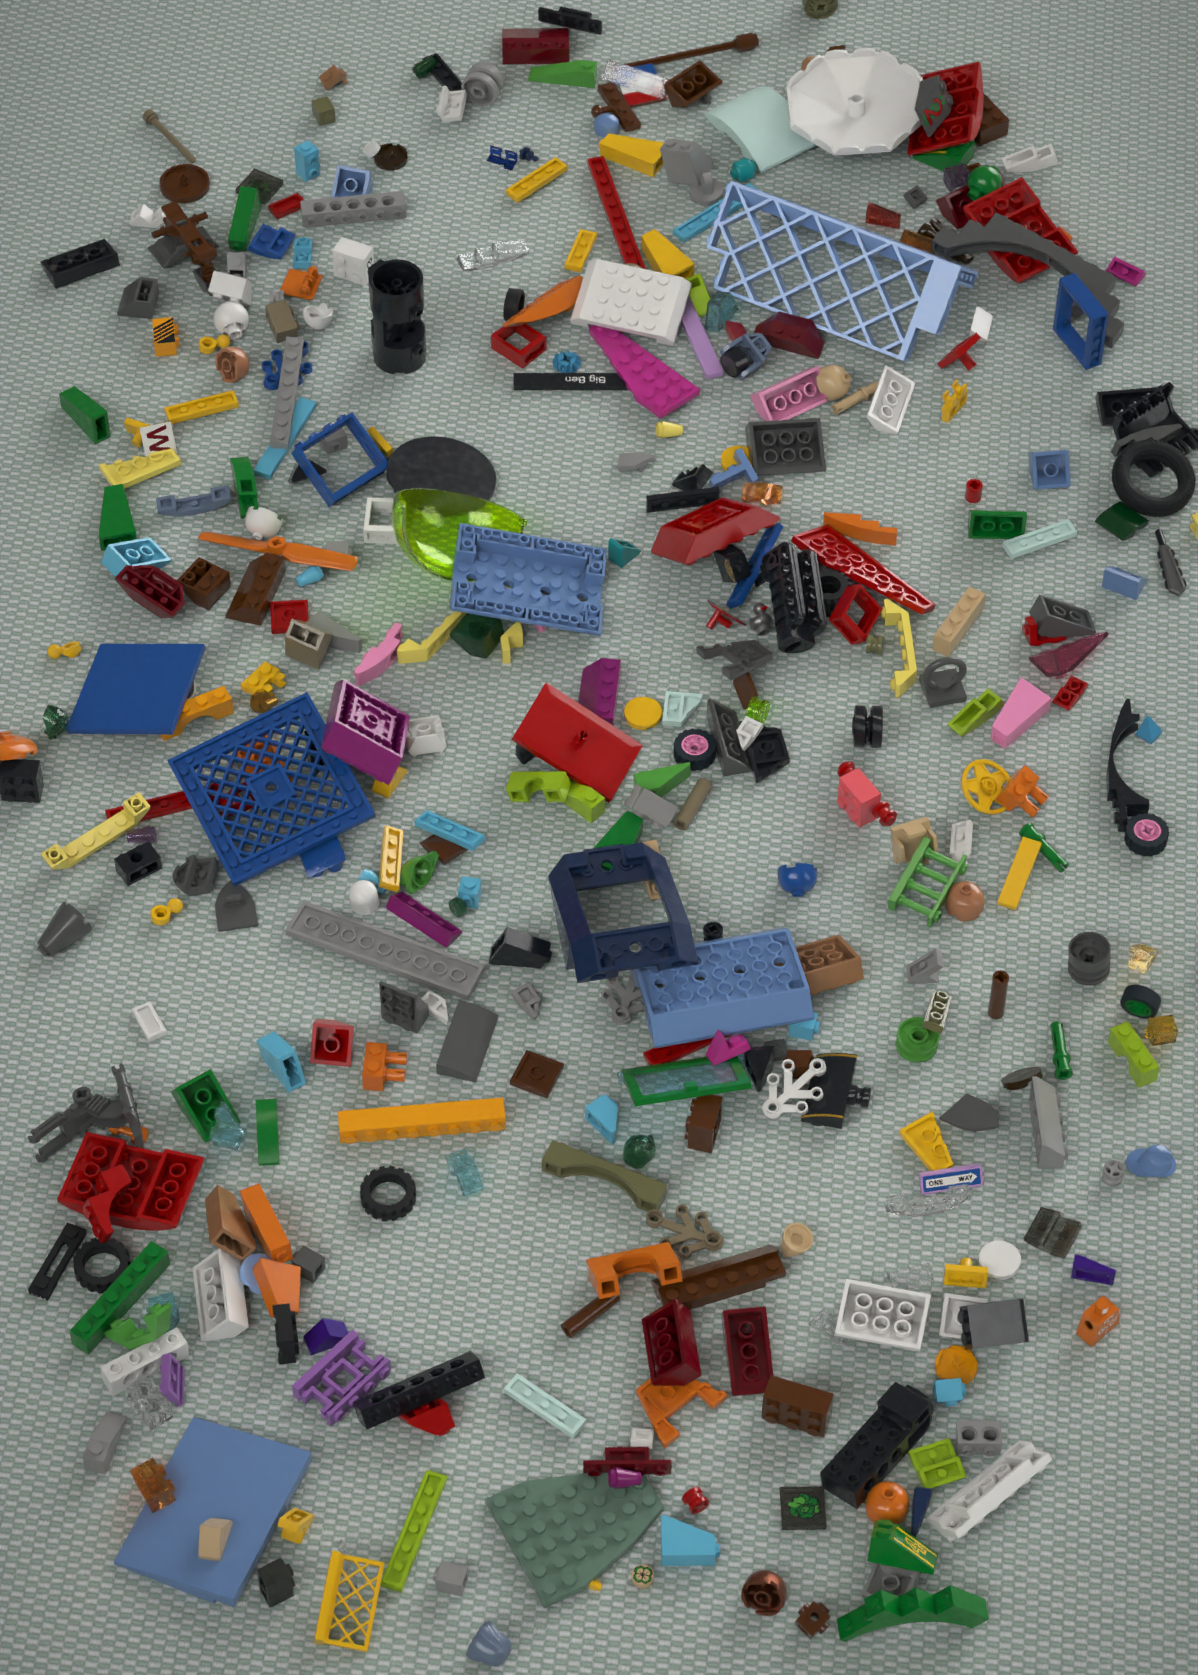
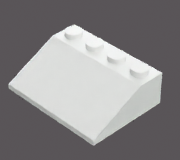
[835,1279,931,1352]

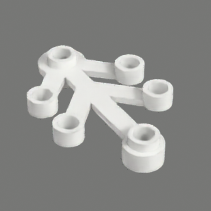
[762,1058,826,1119]

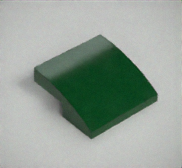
[1095,501,1149,541]

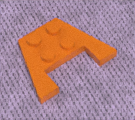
[636,1378,728,1448]

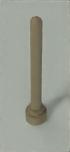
[142,109,196,163]

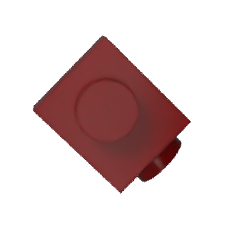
[1022,616,1066,646]

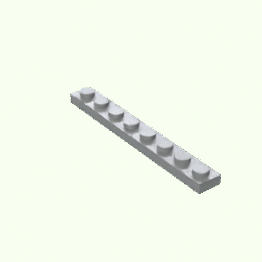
[270,337,304,449]

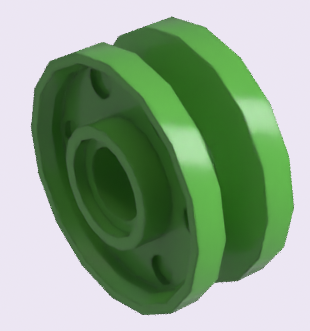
[895,1017,940,1063]

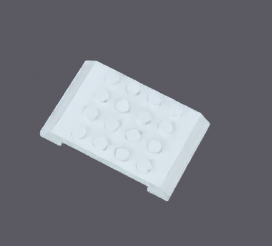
[570,259,691,346]

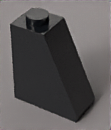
[489,927,552,969]

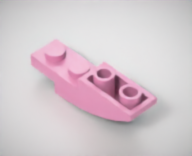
[354,622,403,686]

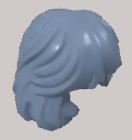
[466,1620,511,1667]

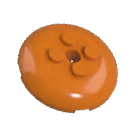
[0,731,38,761]

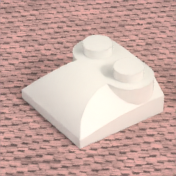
[939,1293,988,1339]

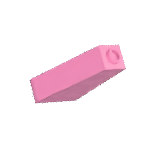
[991,678,1051,748]

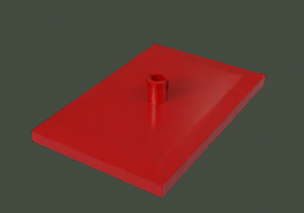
[511,682,643,803]

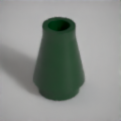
[411,56,437,79]

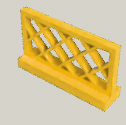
[313,1550,385,1652]

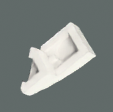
[736,716,763,751]

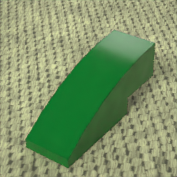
[256,1099,280,1166]

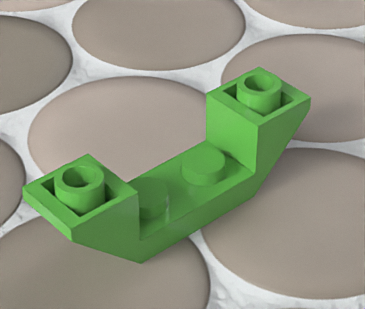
[104,1302,171,1350]

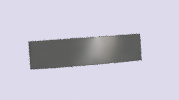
[1111,424,1182,457]

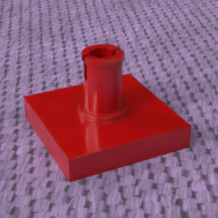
[937,332,981,371]

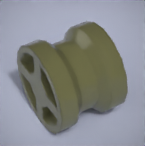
[866,635,883,655]

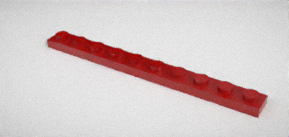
[587,156,646,269]

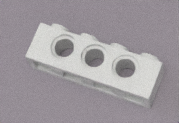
[100,1328,189,1396]

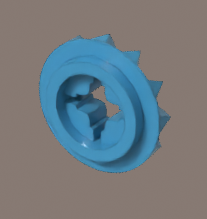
[553,350,581,373]

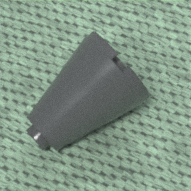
[37,902,93,957]

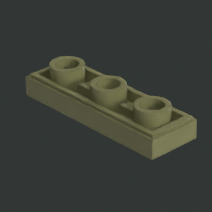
[922,990,952,1034]

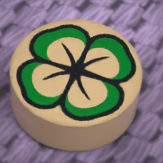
[631,1565,654,1589]

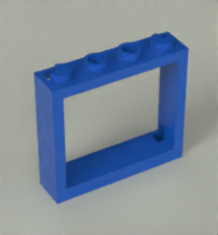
[1053,273,1109,370]
[291,412,388,507]

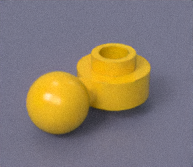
[199,334,231,354]
[47,641,82,659]
[150,898,183,925]

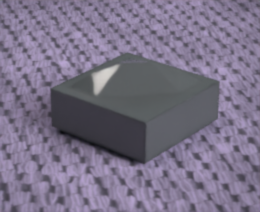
[903,185,928,209]
[764,1039,787,1061]

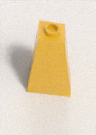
[599,133,664,177]
[641,229,694,279]

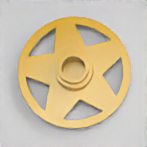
[961,759,1010,815]

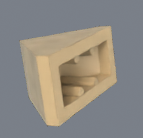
[198,1518,233,1561]

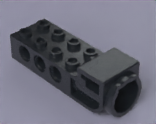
[820,1382,934,1509]

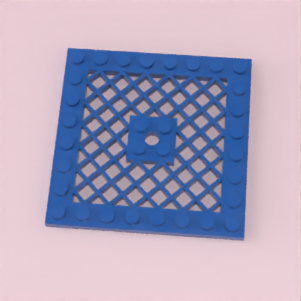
[167,692,376,887]

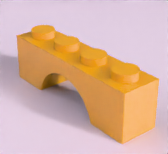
[160,686,234,741]

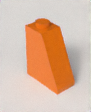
[253,1258,301,1318]

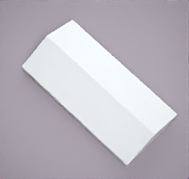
[866,365,915,435]

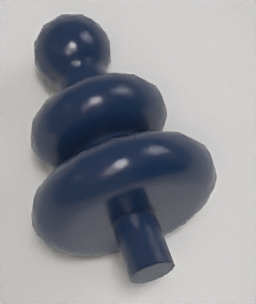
[519,146,539,162]

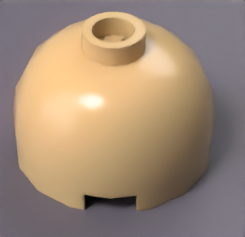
[816,364,851,402]

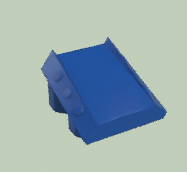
[299,836,346,878]

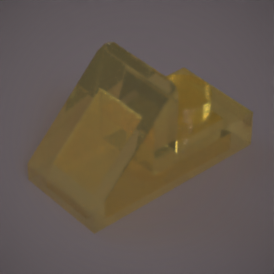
[1128,943,1159,974]

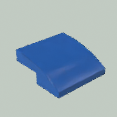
[248,223,295,260]

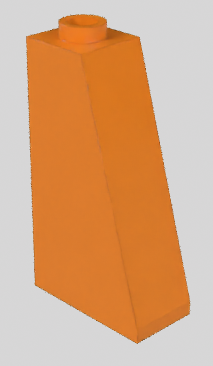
[240,1183,293,1263]

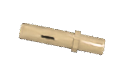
[831,381,878,415]

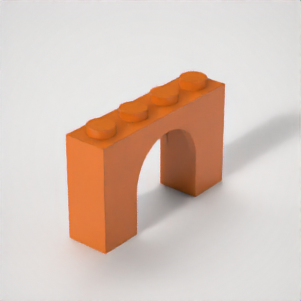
[586,1242,682,1299]

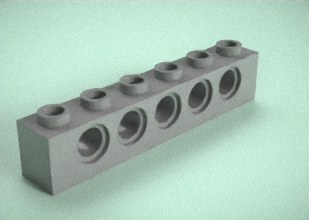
[300,191,407,228]

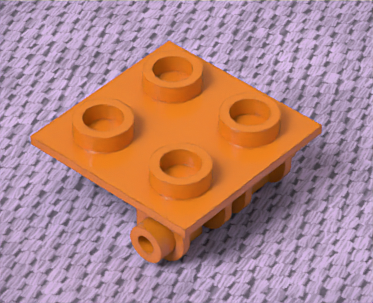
[280,266,323,300]

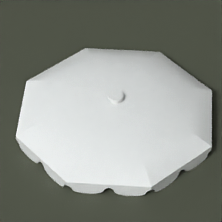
[786,48,923,156]

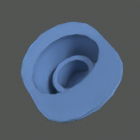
[1126,1145,1176,1177]

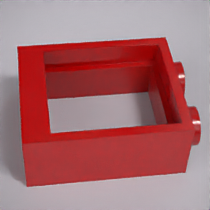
[491,324,547,369]
[829,584,882,645]

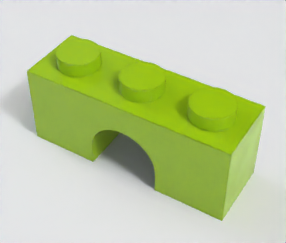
[505,771,571,802]
[1108,1021,1159,1088]

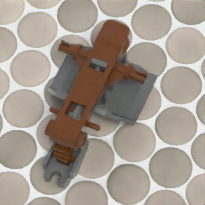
[148,202,219,297]

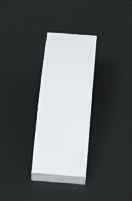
[1001,144,1059,172]

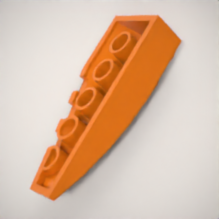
[503,275,583,327]

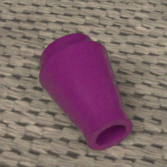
[608,1467,641,1489]

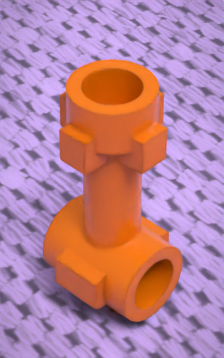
[109,1126,149,1145]

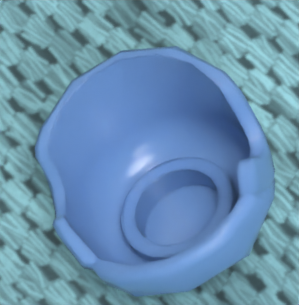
[594,113,619,137]

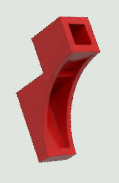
[82,1164,132,1243]

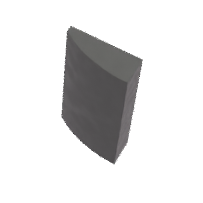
[436,1000,498,1083]

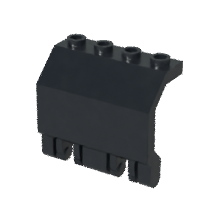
[1112,382,1198,477]

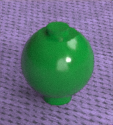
[967,165,1002,201]

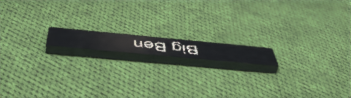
[514,373,628,390]

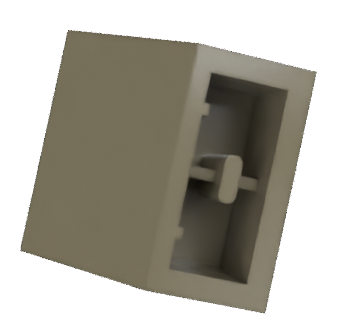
[285,619,333,670]

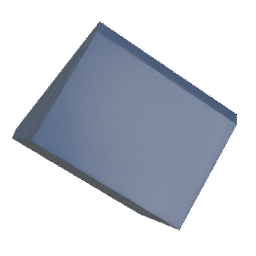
[331,165,372,198]
[1102,566,1148,600]

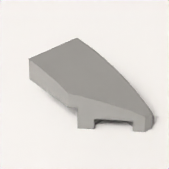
[617,453,656,472]
[511,982,540,1020]

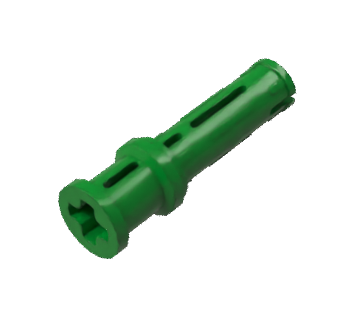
[1019,822,1069,873]
[1050,1021,1073,1080]

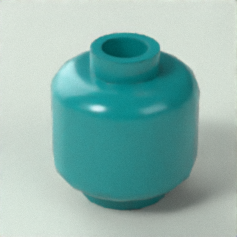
[730,158,757,183]

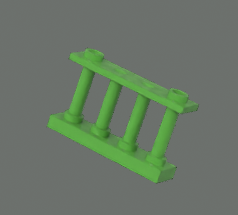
[888,837,968,928]

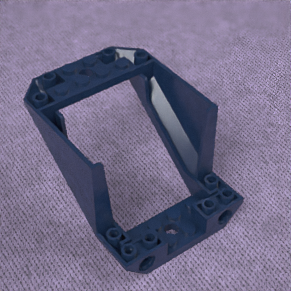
[548,842,698,983]

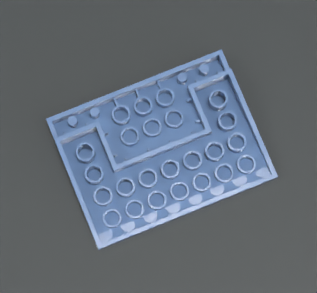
[114,1417,312,1607]

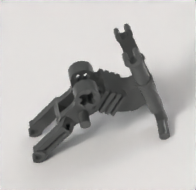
[28,1063,144,1162]

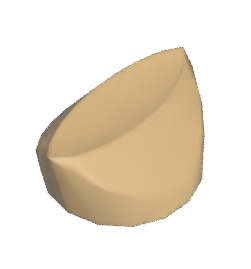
[781,1223,813,1257]

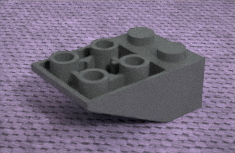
[379,981,429,1034]

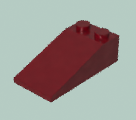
[721,1306,774,1397]

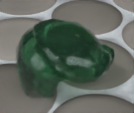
[43,705,69,740]
[622,1134,656,1169]

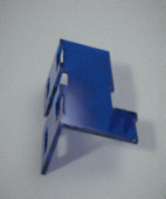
[486,145,517,170]

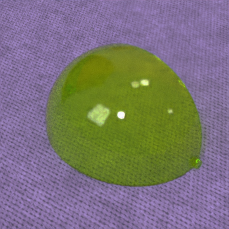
[391,488,527,581]

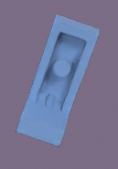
[709,448,759,488]

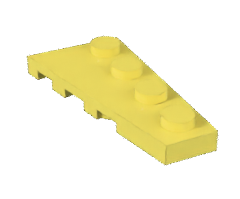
[99,448,181,489]

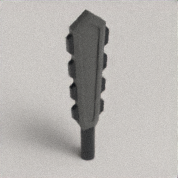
[1155,529,1187,596]

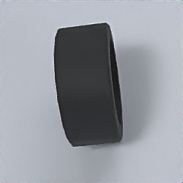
[503,288,525,321]

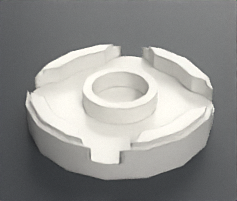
[979,1241,1021,1280]

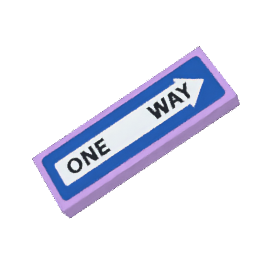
[919,1163,983,1195]

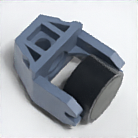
[720,333,772,381]

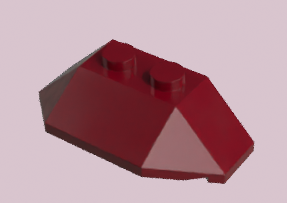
[754,311,824,359]
[115,565,185,618]

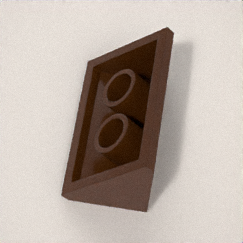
[663,60,723,107]

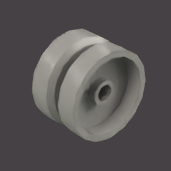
[461,62,504,106]

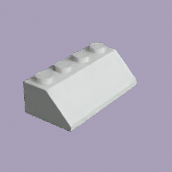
[193,1248,249,1341]

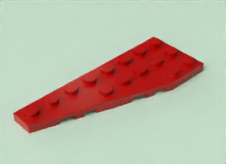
[791,524,936,615]

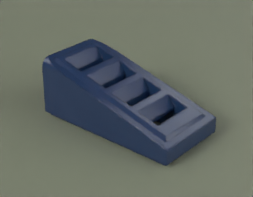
[911,1487,932,1537]

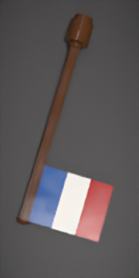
[609,32,759,108]

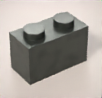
[257,1558,295,1608]

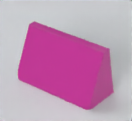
[1106,257,1146,287]

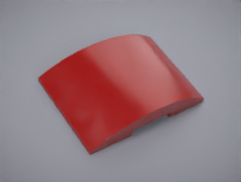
[907,61,984,156]
[963,177,1078,284]
[57,1132,205,1231]

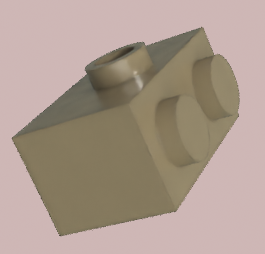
[265,300,300,343]

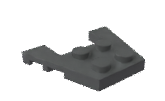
[696,640,773,680]

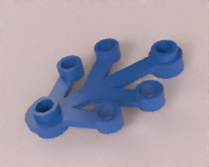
[262,341,312,390]

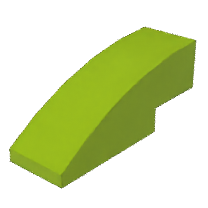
[947,688,1004,737]

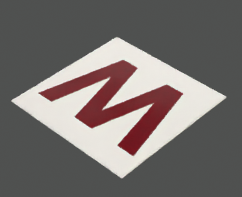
[140,421,177,457]

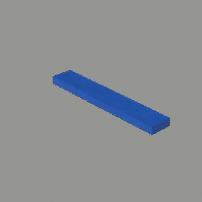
[726,523,783,609]

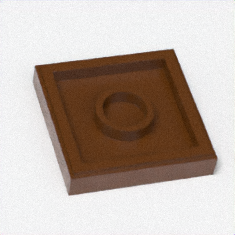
[510,1050,564,1098]

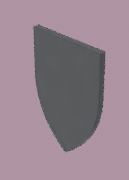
[215,880,258,932]
[939,1094,999,1132]

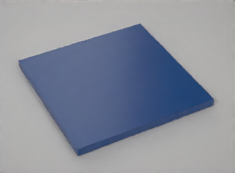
[66,644,206,735]

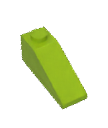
[563,781,605,824]

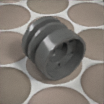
[1068,931,1111,986]

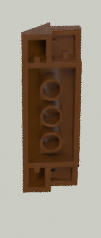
[651,1244,786,1310]

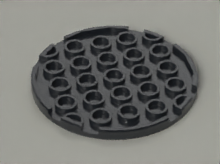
[386,436,496,516]

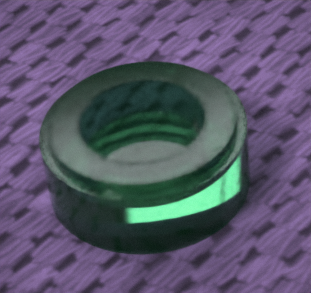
[448,897,467,918]

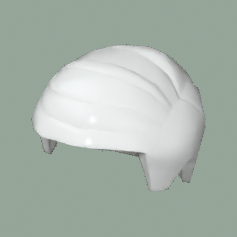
[303,303,333,330]

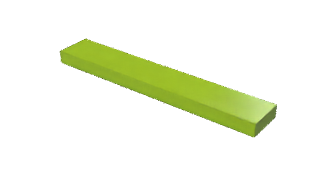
[381,1470,447,1593]

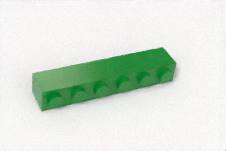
[69,1241,170,1355]

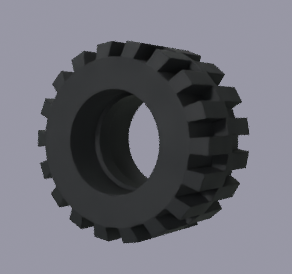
[809,568,852,618]

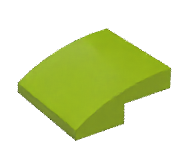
[908,1438,966,1489]

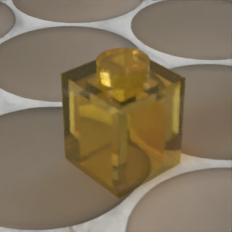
[1145,1015,1178,1046]

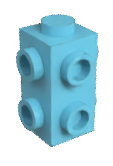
[294,140,320,182]

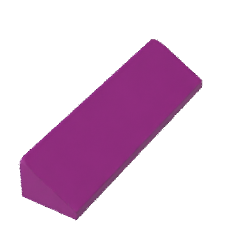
[386,891,462,947]

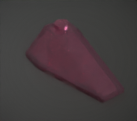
[1029,632,1109,679]

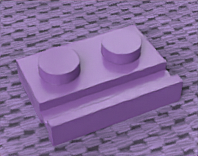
[159,1353,185,1407]

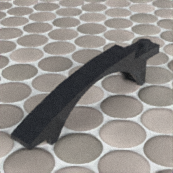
[1106,699,1150,832]

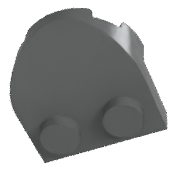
[172,855,219,896]

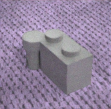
[624,784,678,829]

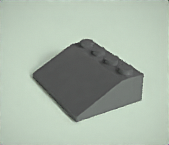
[745,418,826,476]

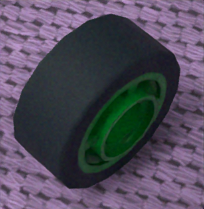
[1120,985,1161,1019]

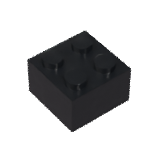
[0,759,44,803]

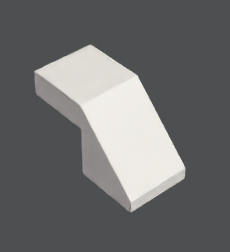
[129,204,166,228]

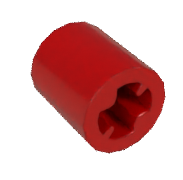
[965,479,983,503]

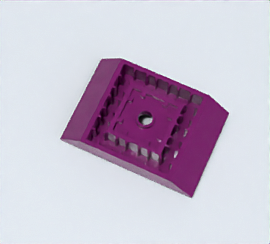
[321,679,410,785]

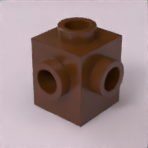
[794,1601,831,1640]

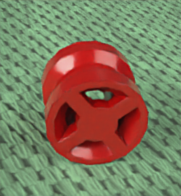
[682,1487,710,1515]

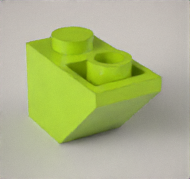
[686,273,715,317]

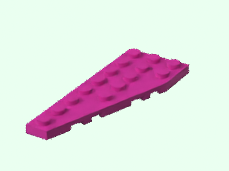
[589,325,700,419]

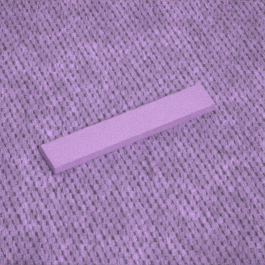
[681,299,724,380]

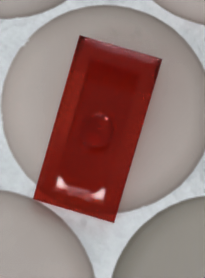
[865,203,901,229]

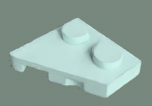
[662,691,702,727]

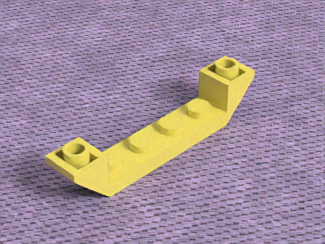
[880,599,917,698]
[397,611,473,664]
[41,792,151,870]

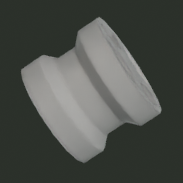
[270,290,285,304]
[1102,1160,1125,1187]

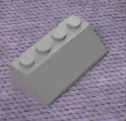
[1029,1076,1068,1169]

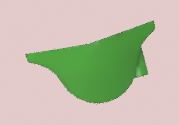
[400,851,439,894]

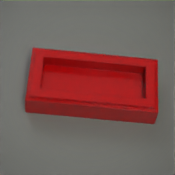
[268,193,304,220]

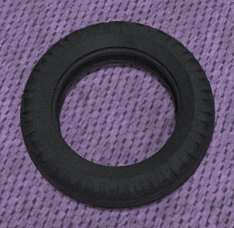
[1112,440,1195,517]

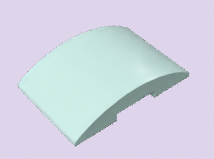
[704,86,817,173]

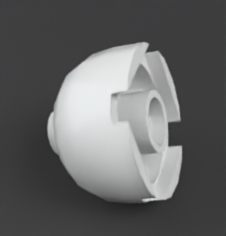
[245,506,283,540]

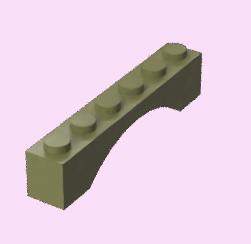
[542,1140,667,1212]

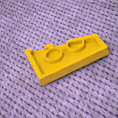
[899,1111,953,1171]

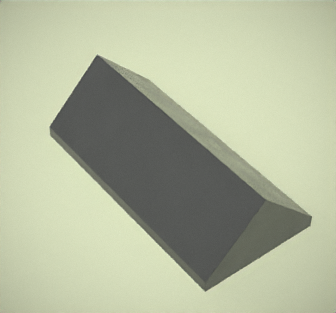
[707,698,752,776]

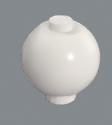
[213,301,249,340]

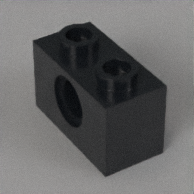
[114,841,162,886]

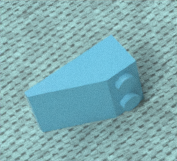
[101,537,172,577]

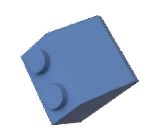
[1028,450,1070,489]

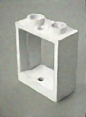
[363,497,405,544]

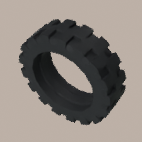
[360,1166,416,1221]
[73,1238,131,1294]

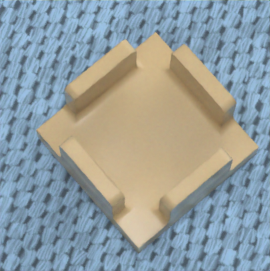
[890,817,938,865]

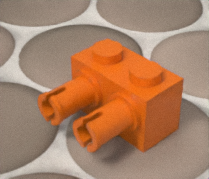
[996,765,1049,818]
[362,1042,407,1091]

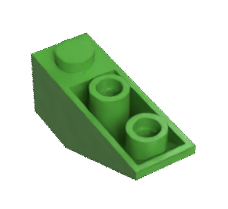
[633,762,691,797]

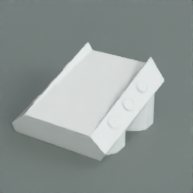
[406,715,446,758]

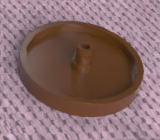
[159,164,210,203]

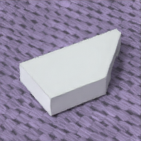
[421,990,449,1025]

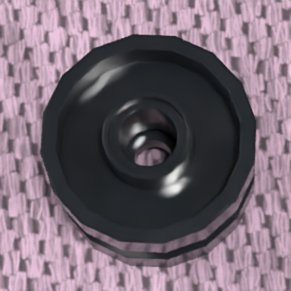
[852,705,883,748]

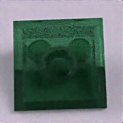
[450,613,504,659]

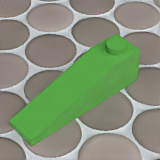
[528,60,597,88]

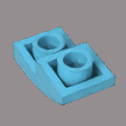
[293,237,313,268]

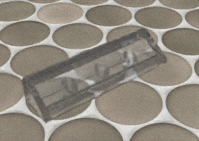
[602,59,669,99]

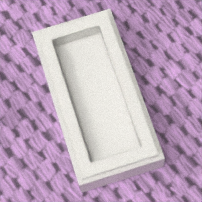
[132,1002,167,1043]

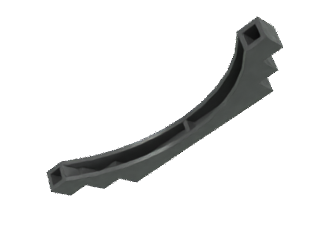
[932,213,1124,348]

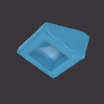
[1135,716,1162,744]

